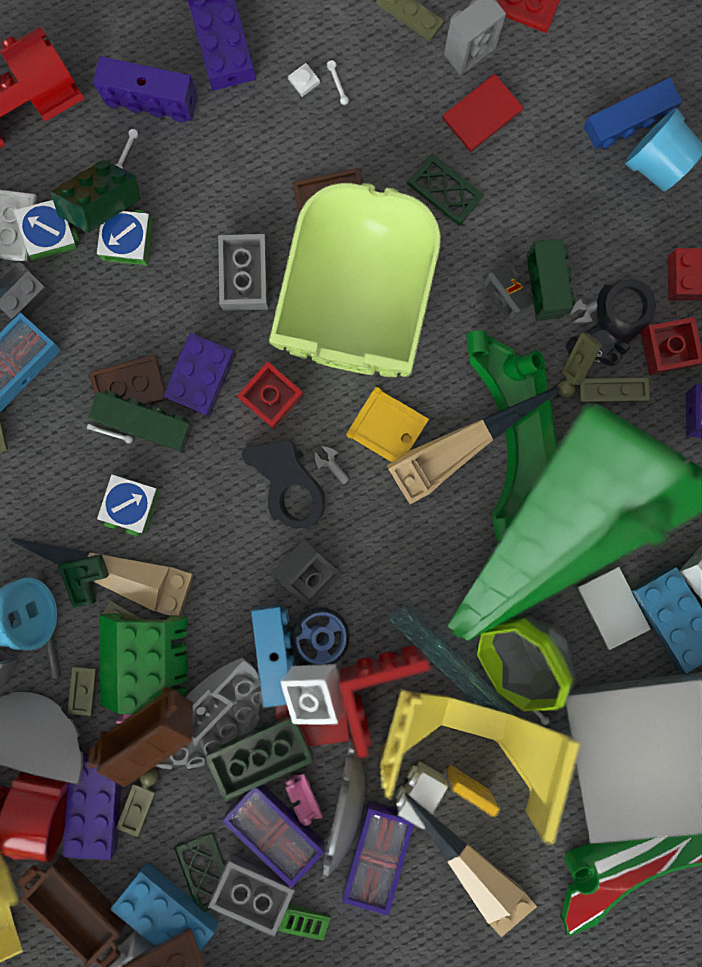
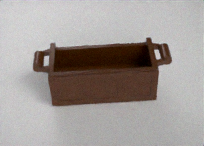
[87,686,193,787]
[18,854,127,967]

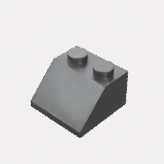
[0,261,52,320]

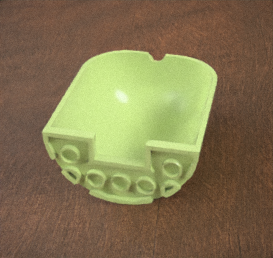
[269,183,440,377]

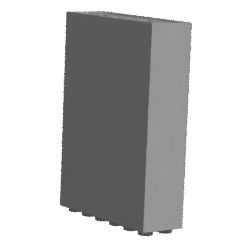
[566,672,702,843]

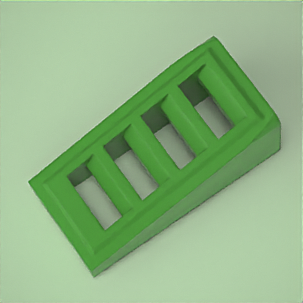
[278,903,331,940]

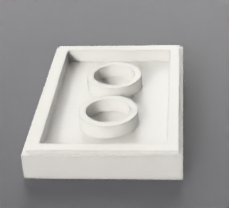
[0,190,38,263]
[577,567,651,650]

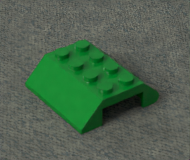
[99,614,188,714]

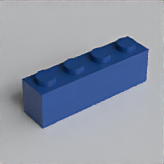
[584,78,683,150]

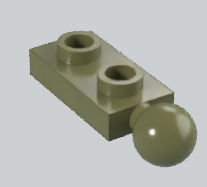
[557,332,602,398]
[116,768,159,837]

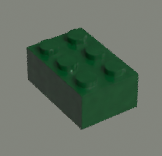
[51,159,141,233]
[526,238,575,321]

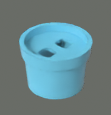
[624,108,702,191]
[0,578,57,650]

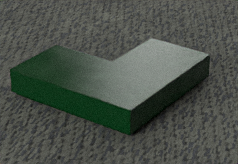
[58,554,109,608]

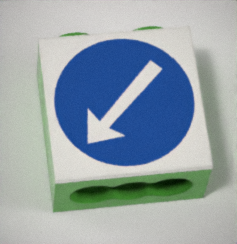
[13,200,79,261]
[97,210,153,266]
[97,475,161,536]

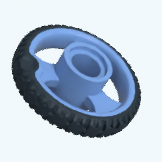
[290,607,350,666]

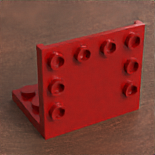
[339,645,430,758]

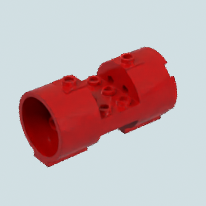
[0,26,84,148]
[0,772,68,862]

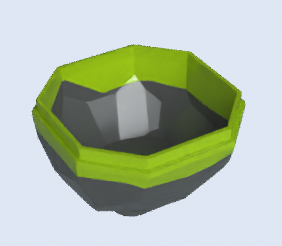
[477,615,576,711]

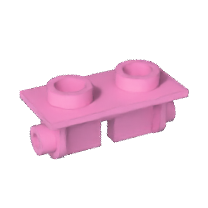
[285,773,323,826]

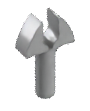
[569,299,597,324]
[315,446,349,484]

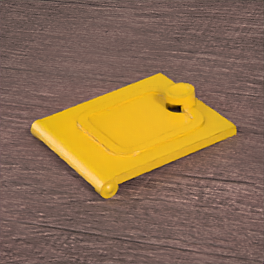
[346,387,429,462]

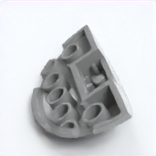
[156,658,263,769]
[0,692,83,784]
[321,736,366,879]

